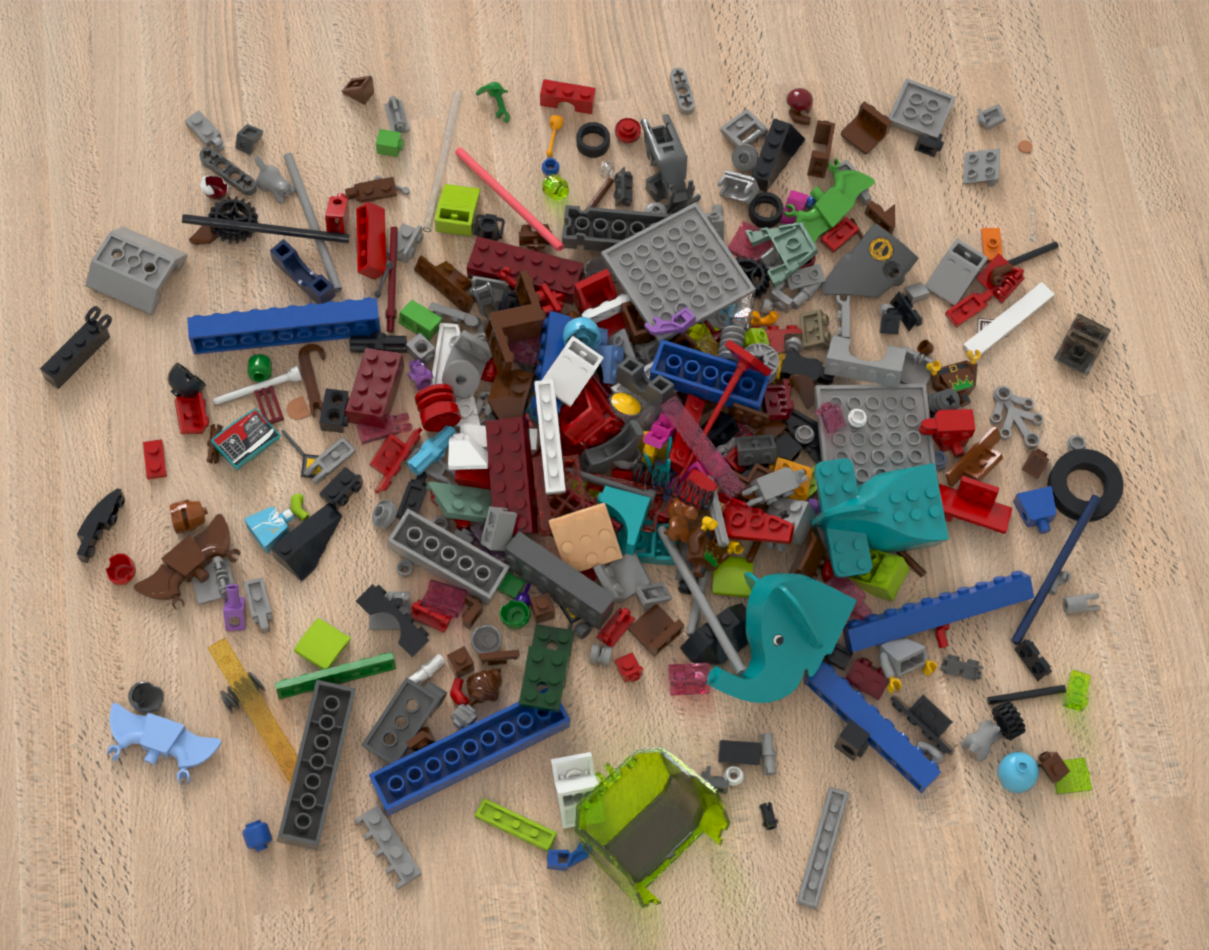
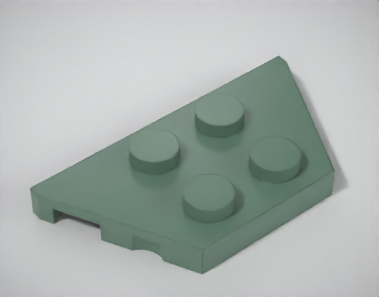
[426,481,492,523]

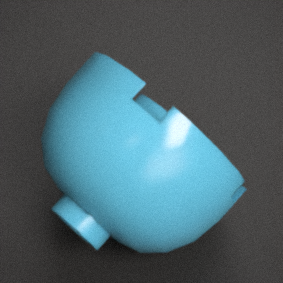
[563,317,601,350]
[997,751,1039,793]

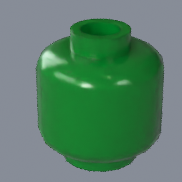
[247,354,272,382]

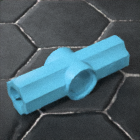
[407,425,457,475]

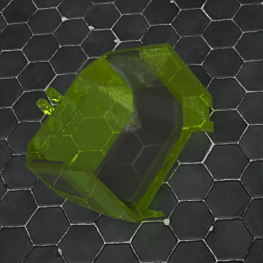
[575,747,731,908]

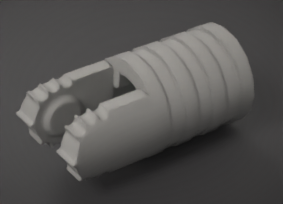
[1063,593,1100,615]

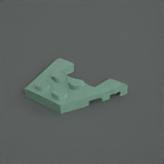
[745,222,818,287]

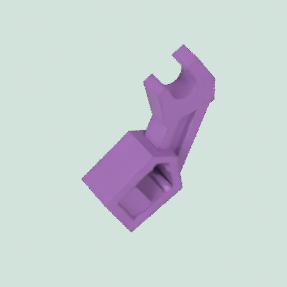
[644,307,696,336]

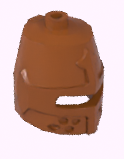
[170,499,208,534]

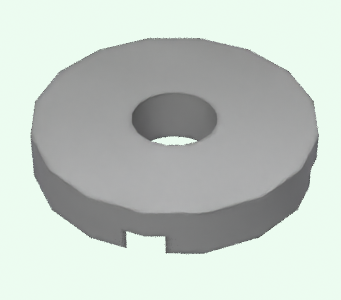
[442,359,480,397]

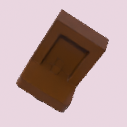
[406,726,436,752]
[1036,751,1071,784]

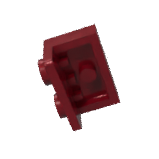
[763,379,794,420]
[845,657,890,700]

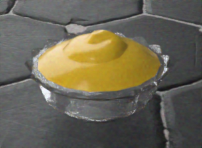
[609,390,644,420]

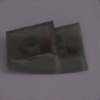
[1053,313,1111,376]

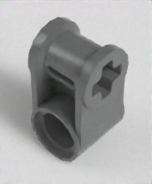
[471,281,499,318]

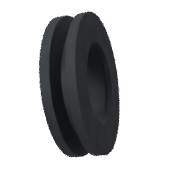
[1047,449,1124,522]

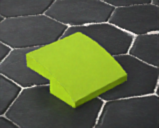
[712,557,753,598]
[293,618,351,669]

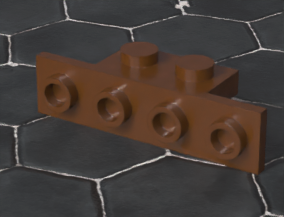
[414,255,475,314]

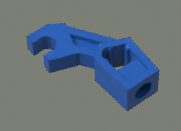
[547,839,596,871]

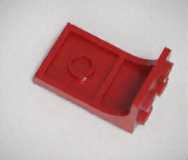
[564,378,625,448]

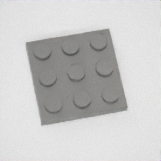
[889,78,956,141]

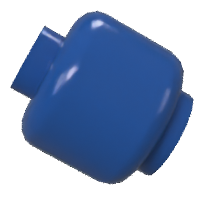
[242,819,272,852]

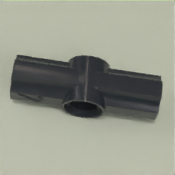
[350,332,407,353]

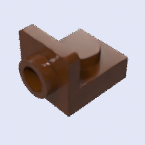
[1021,449,1049,479]
[462,595,483,630]

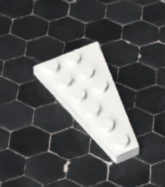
[430,323,480,430]

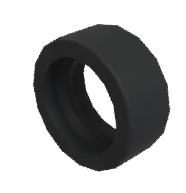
[576,122,610,158]
[748,192,783,228]

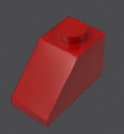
[454,467,491,490]

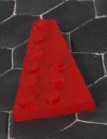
[689,492,795,545]

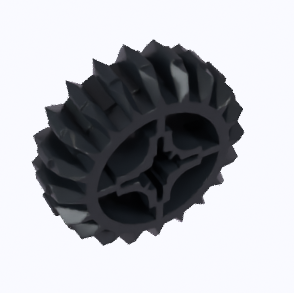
[208,196,258,244]
[736,255,770,304]

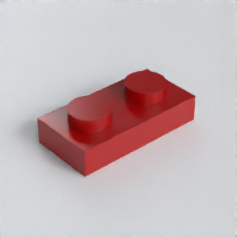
[820,217,860,253]
[143,439,167,480]

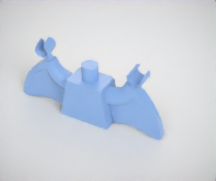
[107,703,221,784]

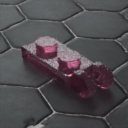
[356,413,413,445]

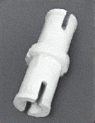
[409,654,446,685]

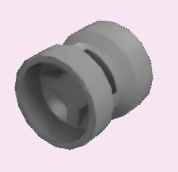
[589,643,613,667]

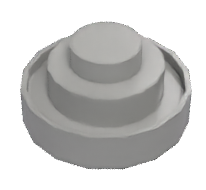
[732,144,758,171]
[372,500,397,529]

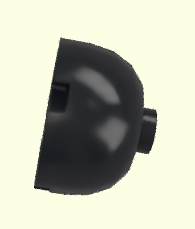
[167,363,206,398]

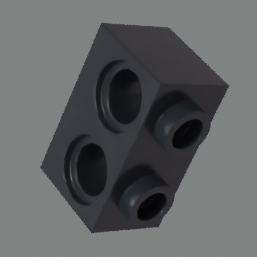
[319,388,350,433]

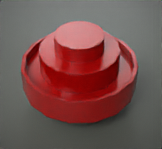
[615,118,641,143]

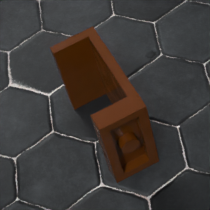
[807,120,835,179]

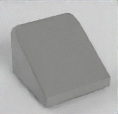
[904,282,930,304]

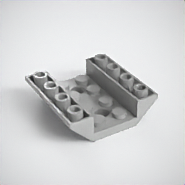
[85,227,188,315]

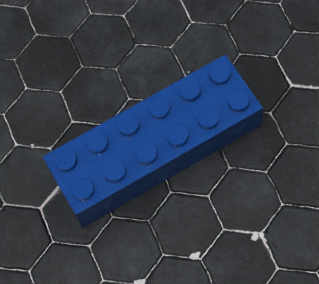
[649,340,771,411]

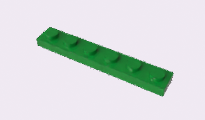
[275,652,396,700]

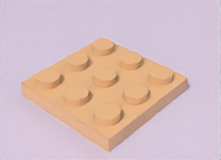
[549,502,623,572]

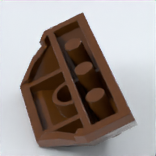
[488,369,536,419]
[788,526,826,580]

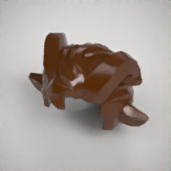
[466,669,502,706]

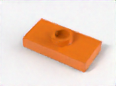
[981,228,1003,263]

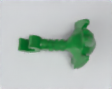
[475,81,510,123]

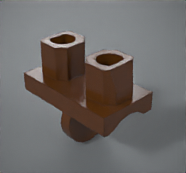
[519,224,552,252]

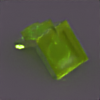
[1063,670,1091,712]

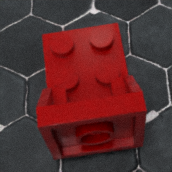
[574,269,631,342]

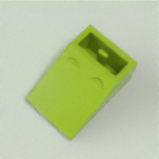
[435,184,480,237]
[840,548,910,602]

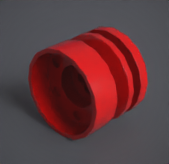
[415,384,461,432]

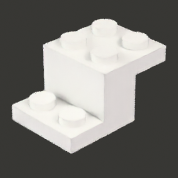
[551,752,603,829]

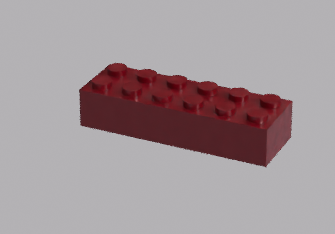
[467,236,584,305]
[485,416,539,537]

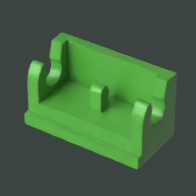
[399,300,442,341]

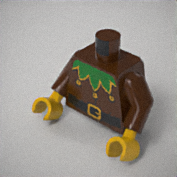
[926,350,981,407]
[686,516,744,578]

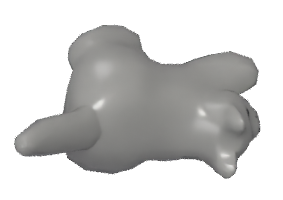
[254,156,296,204]
[961,720,1002,762]

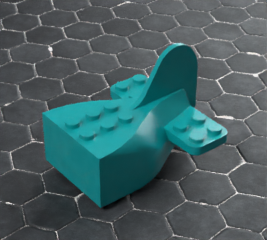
[811,458,949,578]

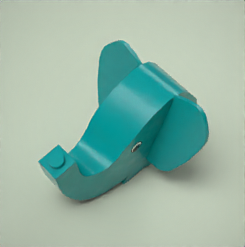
[706,572,857,703]

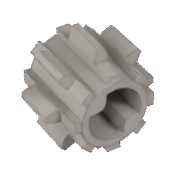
[451,704,478,730]

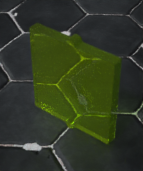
[1055,757,1092,795]

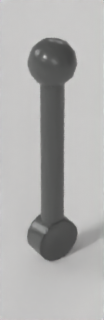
[374,261,394,298]

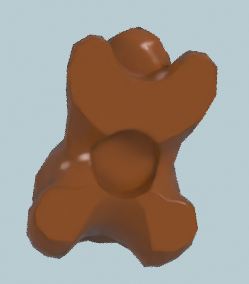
[663,494,698,543]

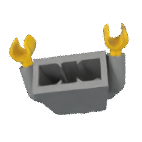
[877,637,937,694]

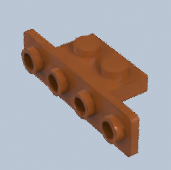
[946,426,1003,487]

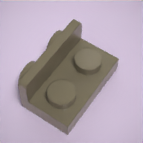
[799,309,831,350]

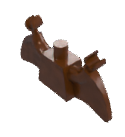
[134,514,241,610]

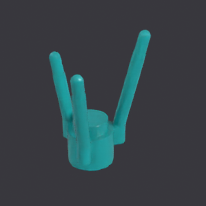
[644,436,672,485]

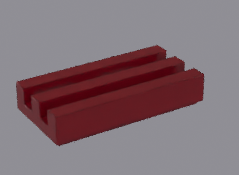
[254,385,284,424]

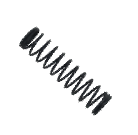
[632,462,714,511]

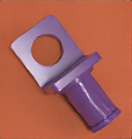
[223,584,246,631]

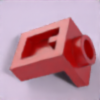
[614,652,643,683]

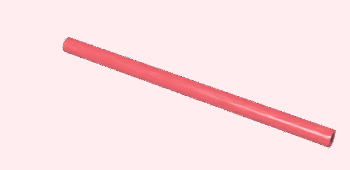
[455,147,564,252]

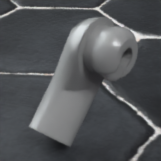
[917,741,944,764]

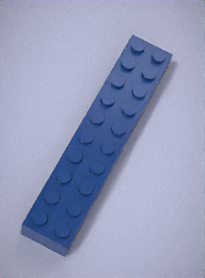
[187,297,381,355]
[369,687,571,816]

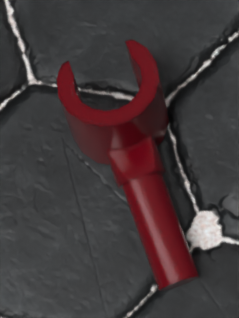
[704,320,722,342]

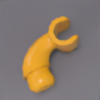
[749,311,779,326]

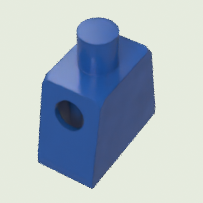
[1013,486,1056,534]

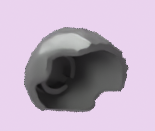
[128,681,164,713]

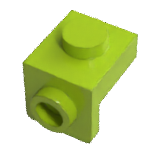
[743,328,769,349]

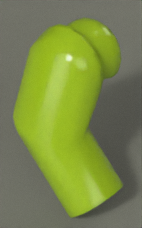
[290,493,310,522]

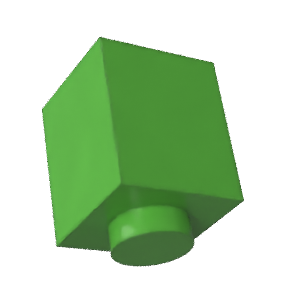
[376,129,404,157]

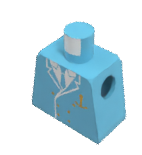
[244,507,295,554]

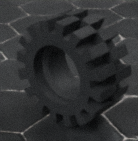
[992,701,1026,741]

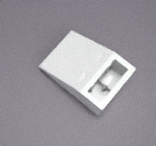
[542,336,604,407]

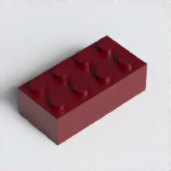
[345,348,405,429]

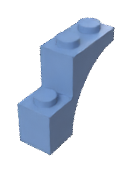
[594,328,624,385]

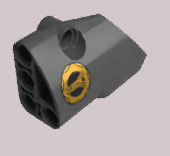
[821,223,919,298]

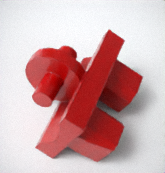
[535,283,565,317]

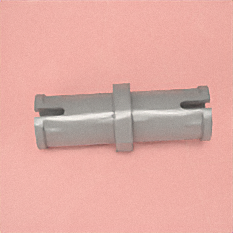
[792,283,822,310]
[760,733,776,776]

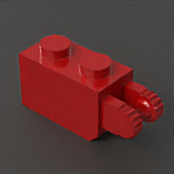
[918,409,976,441]

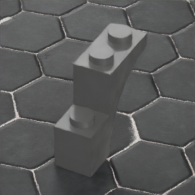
[579,420,644,475]

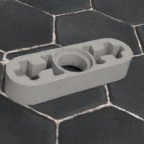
[670,68,695,115]

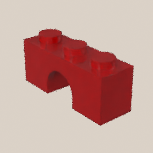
[540,79,596,114]

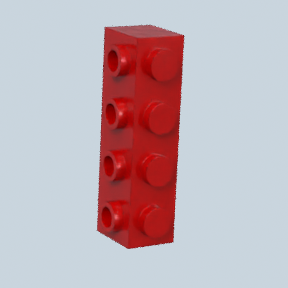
[356,202,387,280]

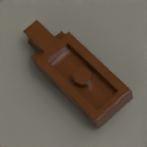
[345,177,397,202]

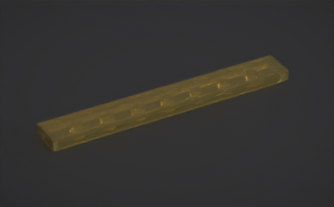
[207,637,298,784]

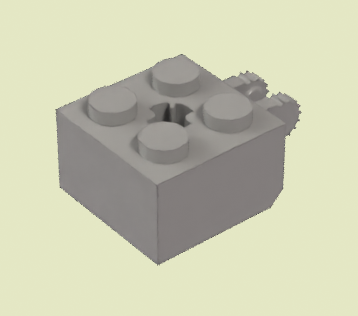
[767,497,816,551]

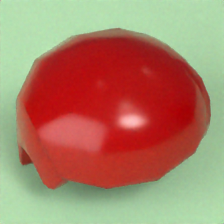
[106,553,136,585]

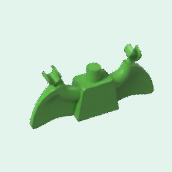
[784,158,875,244]

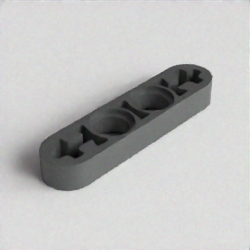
[199,147,257,196]

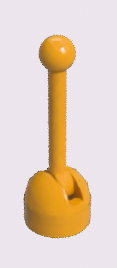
[546,115,564,157]

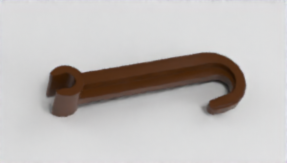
[298,344,326,417]

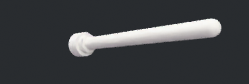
[213,366,302,405]

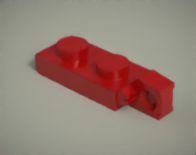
[945,289,993,328]

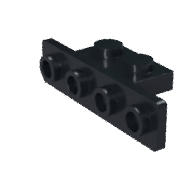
[890,694,955,754]

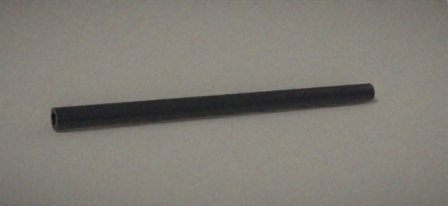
[182,214,350,243]

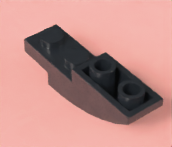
[77,488,125,563]

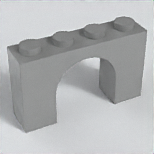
[824,336,907,388]

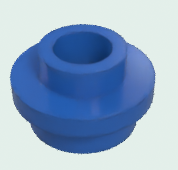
[542,158,560,176]

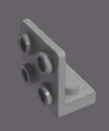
[444,330,492,380]
[593,552,651,603]

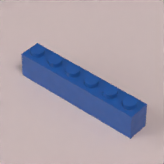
[531,311,571,417]

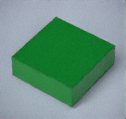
[498,573,525,600]

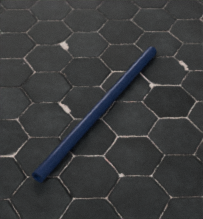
[1011,495,1101,645]

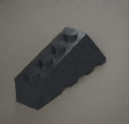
[751,118,805,192]

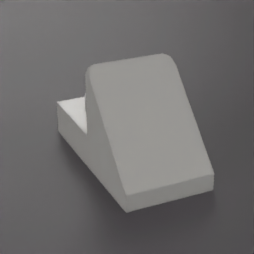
[635,582,672,612]

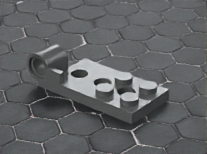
[362,677,447,764]

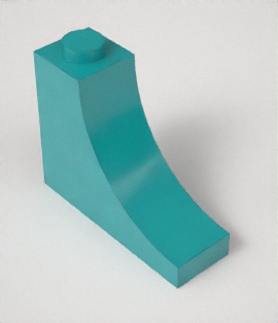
[597,486,650,556]

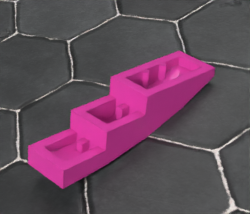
[643,406,682,449]

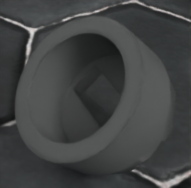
[574,622,592,640]

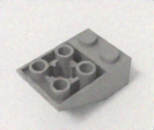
[925,239,988,306]

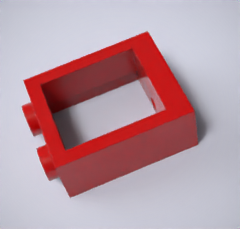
[558,387,604,445]

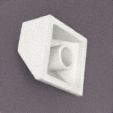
[448,433,489,470]

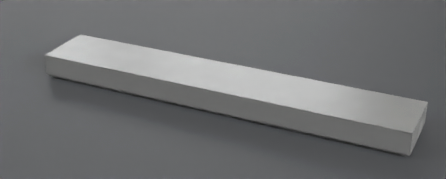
[796,787,849,910]

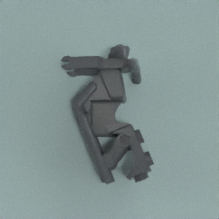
[640,114,701,214]

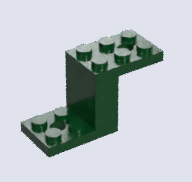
[519,624,575,712]

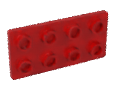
[939,476,1012,534]

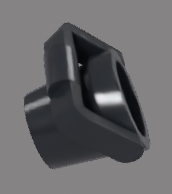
[473,213,505,241]

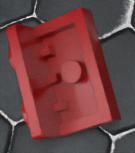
[174,392,209,434]

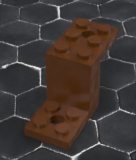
[483,270,546,380]

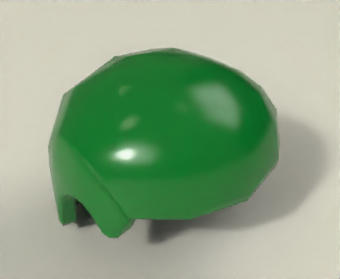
[499,600,531,630]

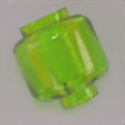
[542,174,569,201]

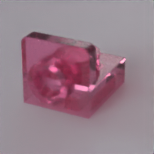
[815,402,847,433]

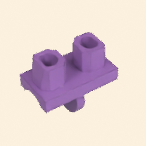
[407,359,434,390]

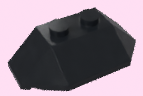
[680,603,749,665]

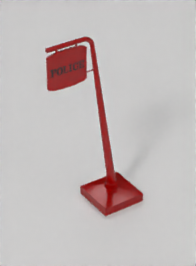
[671,339,772,509]

